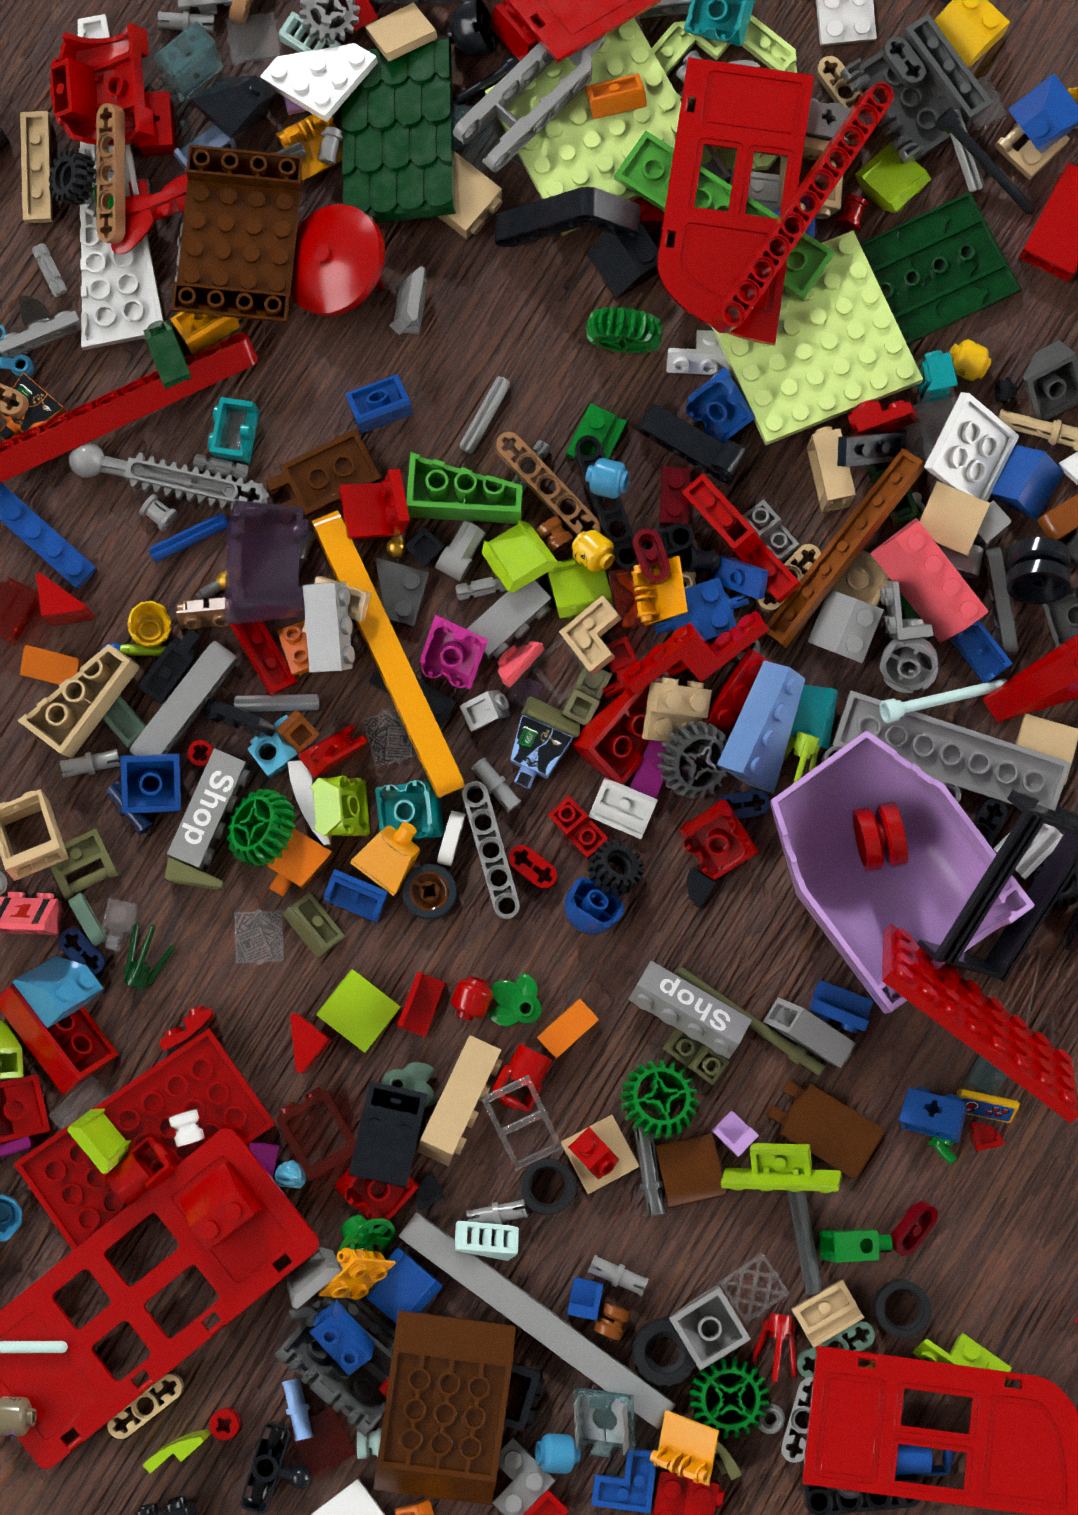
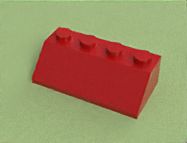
[0,984,119,1095]

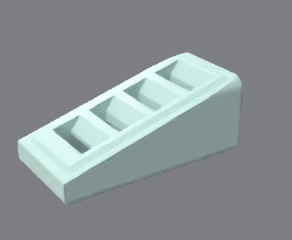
[278,11,341,53]
[455,1221,519,1261]

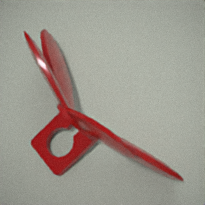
[111,174,188,255]

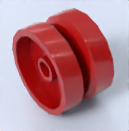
[852,801,909,872]

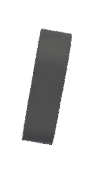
[883,37,926,88]

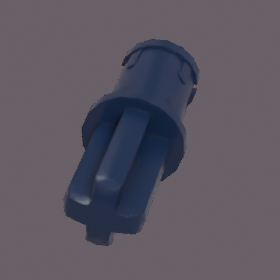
[107,781,154,835]

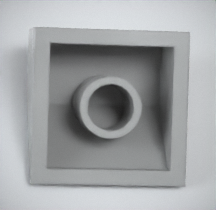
[808,590,884,663]
[669,1285,751,1370]

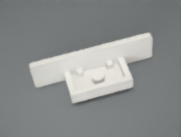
[666,330,734,376]

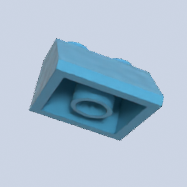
[13,956,103,1028]

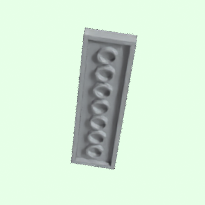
[832,690,1071,811]

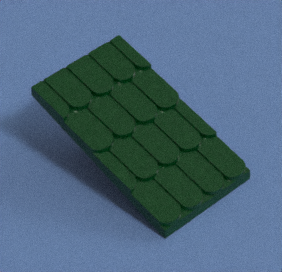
[342,39,456,223]
[860,192,1022,346]

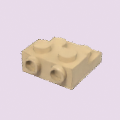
[642,677,712,745]

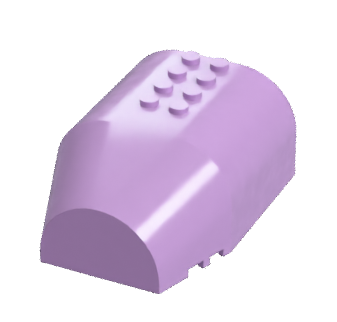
[770,730,1035,1014]

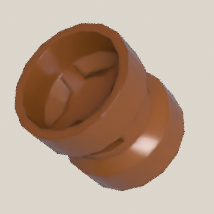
[535,516,574,555]
[593,1301,631,1341]

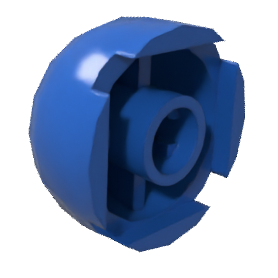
[564,876,624,935]

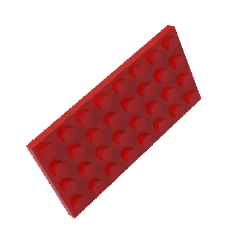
[882,923,1078,1123]
[13,1027,276,1250]

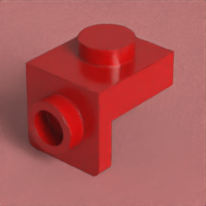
[568,1127,619,1179]

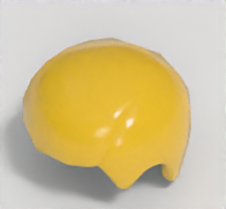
[128,601,171,648]

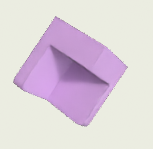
[712,1111,759,1157]

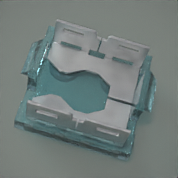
[573,1387,635,1458]

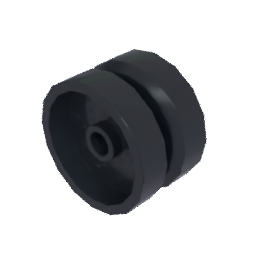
[1006,537,1071,605]

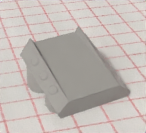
[389,266,427,335]
[287,1247,343,1309]

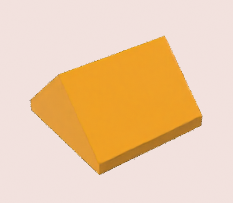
[170,312,240,354]

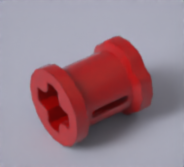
[836,194,869,232]

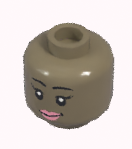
[0,1396,37,1436]

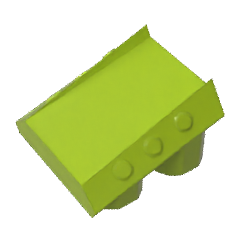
[855,142,931,213]
[482,520,558,593]
[547,558,614,619]
[309,776,370,836]
[67,1108,132,1174]

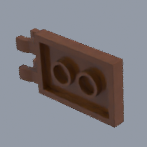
[266,429,382,521]
[766,1080,885,1180]

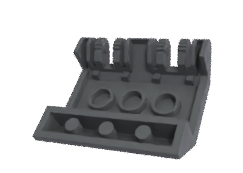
[840,13,993,164]
[274,1297,395,1436]

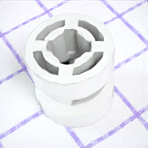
[168,1109,205,1147]

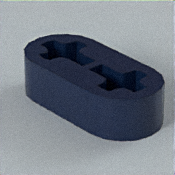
[717,790,770,820]
[59,928,106,976]

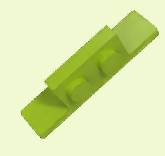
[721,1143,842,1193]
[913,1333,1012,1381]

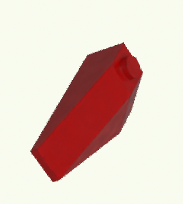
[982,634,1078,723]
[570,671,673,785]

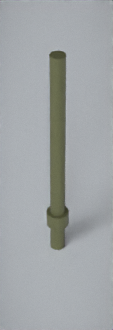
[675,966,825,1076]

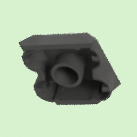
[1043,585,1078,648]

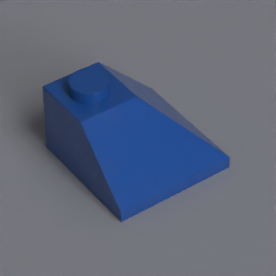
[1008,73,1078,154]

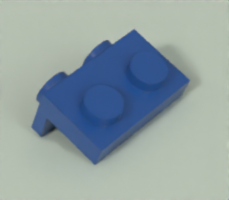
[809,980,873,1033]

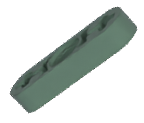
[796,1320,875,1378]

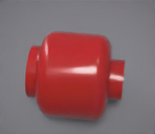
[451,975,493,1021]

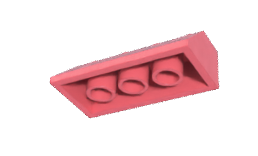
[871,518,989,643]

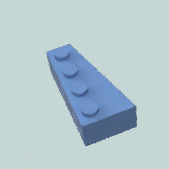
[717,660,805,794]

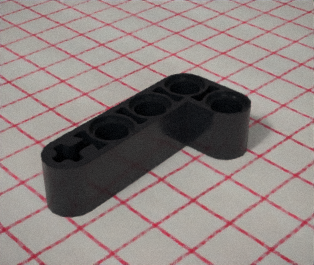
[636,404,748,485]
[800,1461,921,1515]

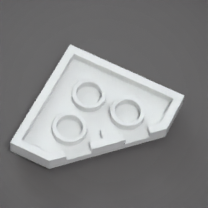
[260,43,378,122]

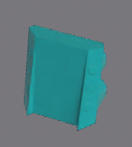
[684,0,756,47]
[789,685,838,750]
[375,780,446,841]

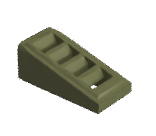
[165,857,226,891]

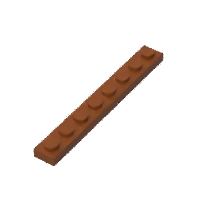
[766,448,925,648]

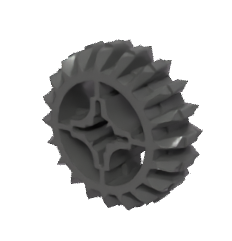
[657,721,730,799]

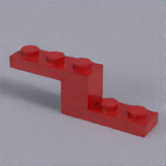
[682,473,801,604]
[623,611,770,694]

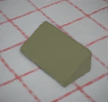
[521,696,580,738]
[283,892,346,958]

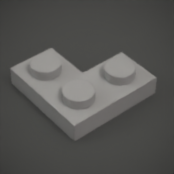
[492,1437,555,1515]

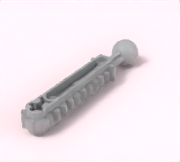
[69,443,270,517]

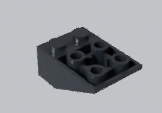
[349,1081,428,1188]

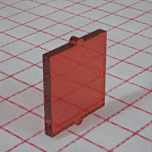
[290,1405,356,1476]

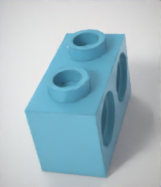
[247,715,315,779]

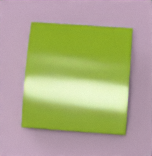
[316,969,401,1053]
[142,1429,211,1474]

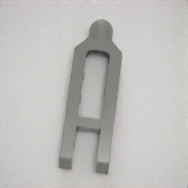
[453,35,605,172]

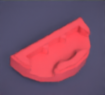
[498,641,544,688]

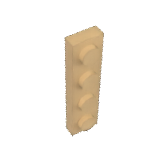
[20,111,53,223]

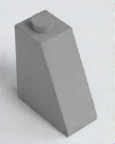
[763,997,856,1068]

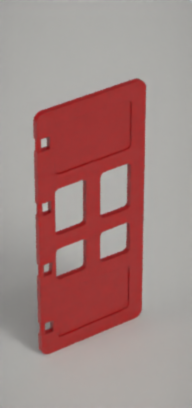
[0,1128,320,1469]

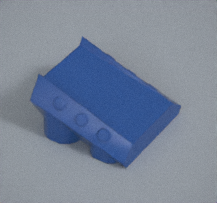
[685,367,755,443]
[365,1248,443,1323]

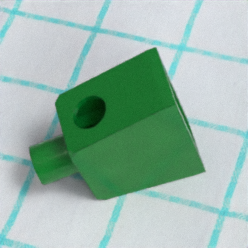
[819,1228,892,1263]

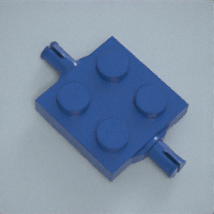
[653,577,749,642]

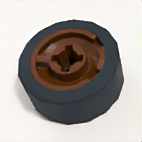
[402,864,457,920]

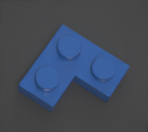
[591,1447,656,1513]

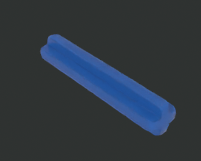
[149,513,229,562]

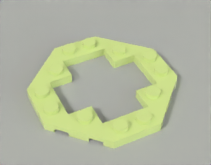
[651,15,797,173]

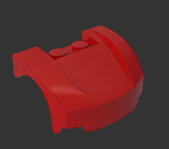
[50,23,155,146]

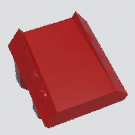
[679,800,758,881]
[334,1167,419,1227]

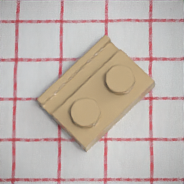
[791,1279,864,1348]

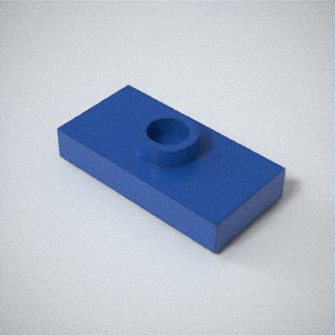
[714,555,769,600]

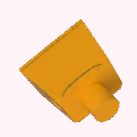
[350,822,420,896]

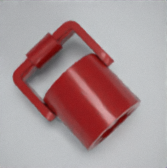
[492,1043,553,1112]
[105,1136,174,1205]

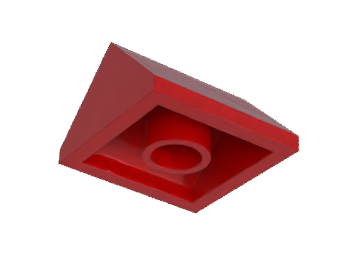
[36,572,95,627]
[290,1013,333,1073]

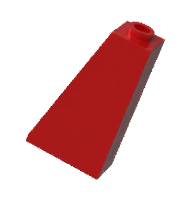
[1018,162,1078,283]

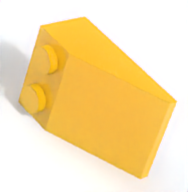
[934,0,1010,68]

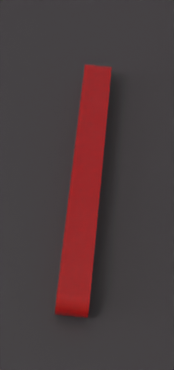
[711,82,894,334]
[0,332,258,483]

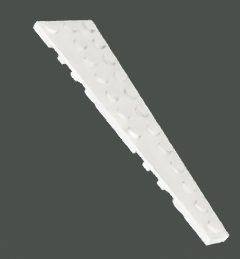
[78,14,164,350]

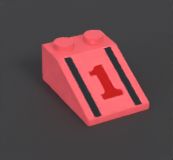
[0,892,62,936]

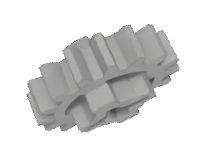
[299,0,360,44]

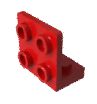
[339,469,410,539]

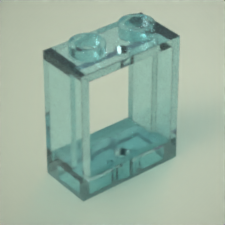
[153,21,223,102]

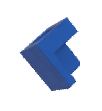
[567,1277,603,1321]

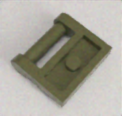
[50,828,119,900]

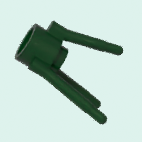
[123,923,175,990]

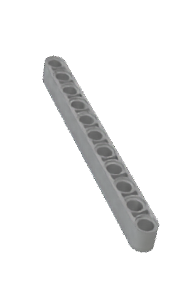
[399,1212,676,1429]

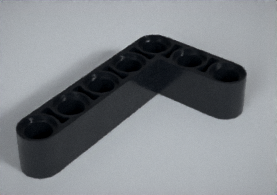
[495,187,641,247]
[574,435,694,571]

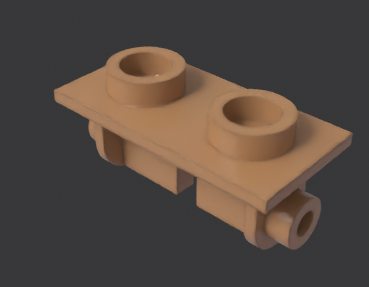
[176,596,236,630]

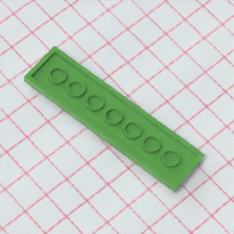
[614,131,835,301]

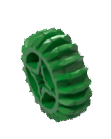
[586,307,663,354]
[226,789,297,867]
[619,1060,699,1140]
[690,1356,770,1439]

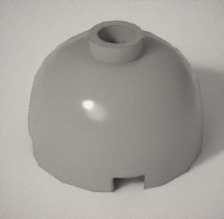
[880,637,938,693]

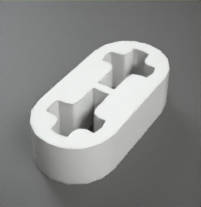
[437,810,466,867]

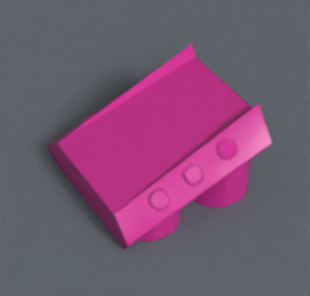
[418,615,488,690]

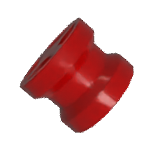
[209,1407,241,1441]

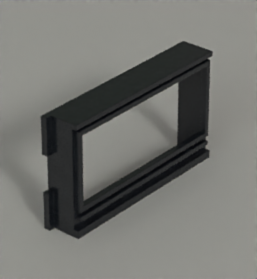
[917,789,1078,982]

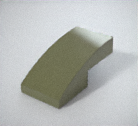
[561,665,612,726]

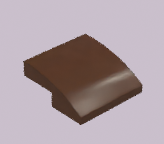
[655,1134,726,1209]

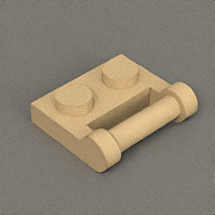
[995,124,1070,180]

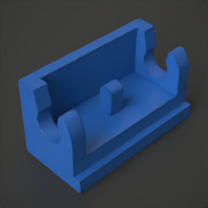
[950,620,1013,683]
[324,869,389,923]

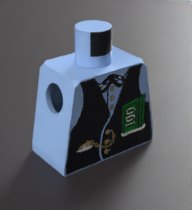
[510,715,573,789]

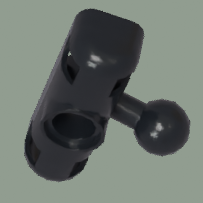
[240,1421,312,1514]

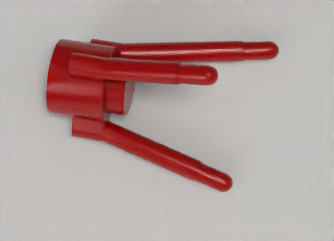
[750,1313,797,1383]

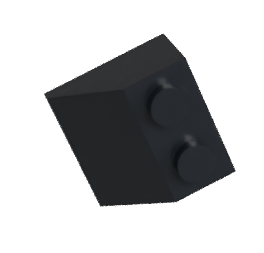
[587,222,659,299]

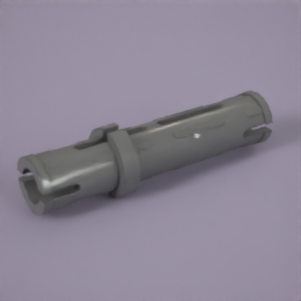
[634,1127,666,1216]

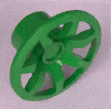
[338,1215,395,1255]

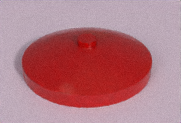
[291,204,385,317]

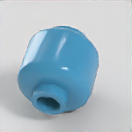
[585,458,630,499]
[535,1433,581,1474]

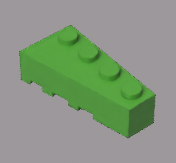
[406,452,523,524]

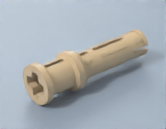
[998,409,1078,451]

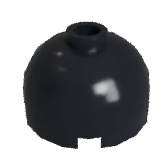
[447,0,497,57]

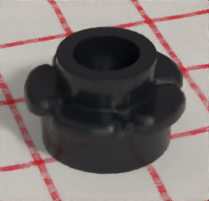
[995,377,1017,405]

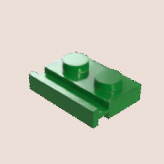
[566,403,627,460]

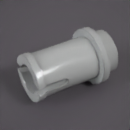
[317,126,343,165]

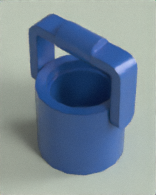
[895,1444,955,1477]

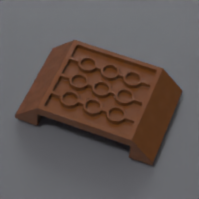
[171,144,303,323]
[373,1310,516,1505]

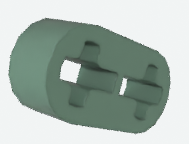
[68,892,108,947]

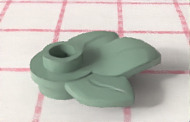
[382,1062,437,1108]

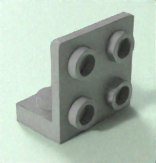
[880,581,933,640]

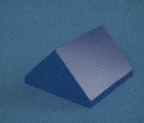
[345,374,413,434]
[990,445,1064,521]
[120,754,181,813]

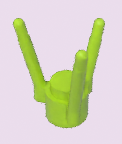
[782,731,820,784]

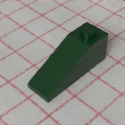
[143,320,192,389]

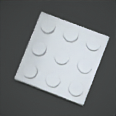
[924,392,1019,502]

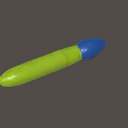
[101,643,166,656]

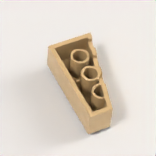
[17,644,141,758]
[417,1035,503,1166]

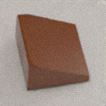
[276,710,320,754]

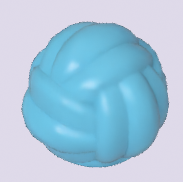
[274,1160,307,1189]

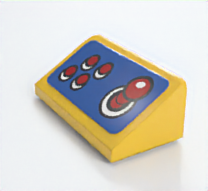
[956,1089,1020,1123]

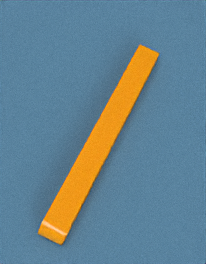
[311,510,465,798]

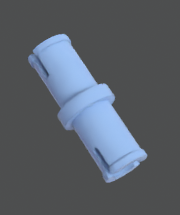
[282,1378,314,1442]

